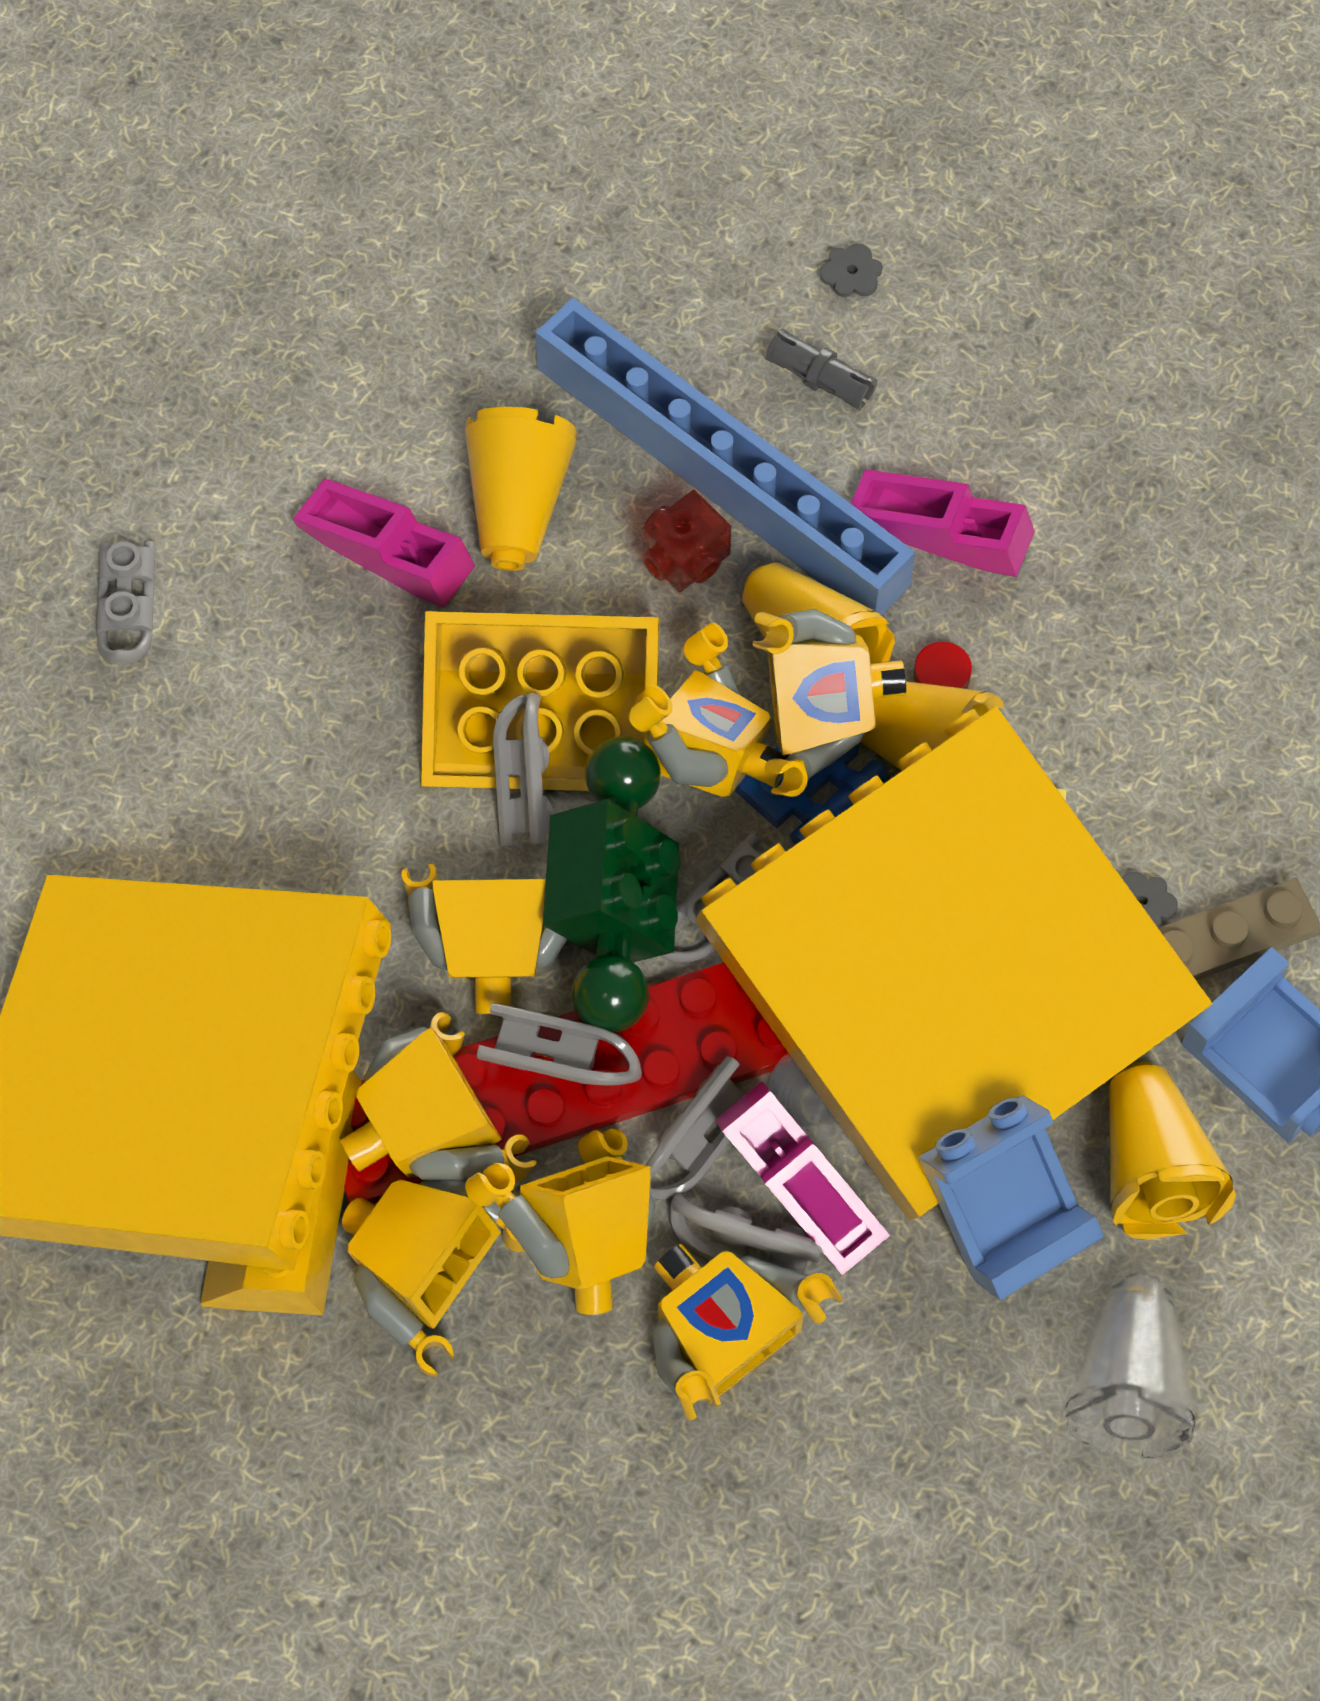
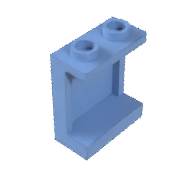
[1181,947,1320,1144]
[918,1095,1104,1301]

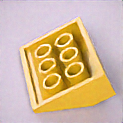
[421,611,660,791]

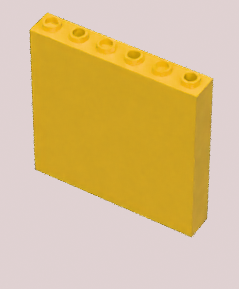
[694,706,1213,1221]
[0,875,391,1271]

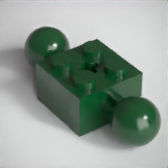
[543,737,681,1033]

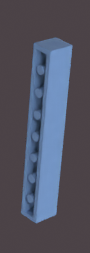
[535,297,915,615]

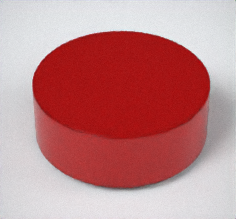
[913,641,972,689]

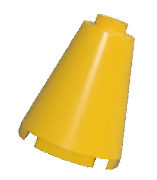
[465,406,578,571]
[742,562,895,664]
[861,681,1004,771]
[1109,1061,1236,1239]

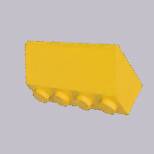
[200,1070,362,1316]

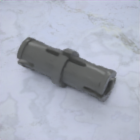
[766,328,877,411]

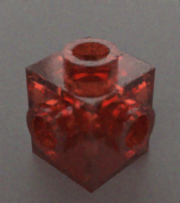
[641,489,731,593]

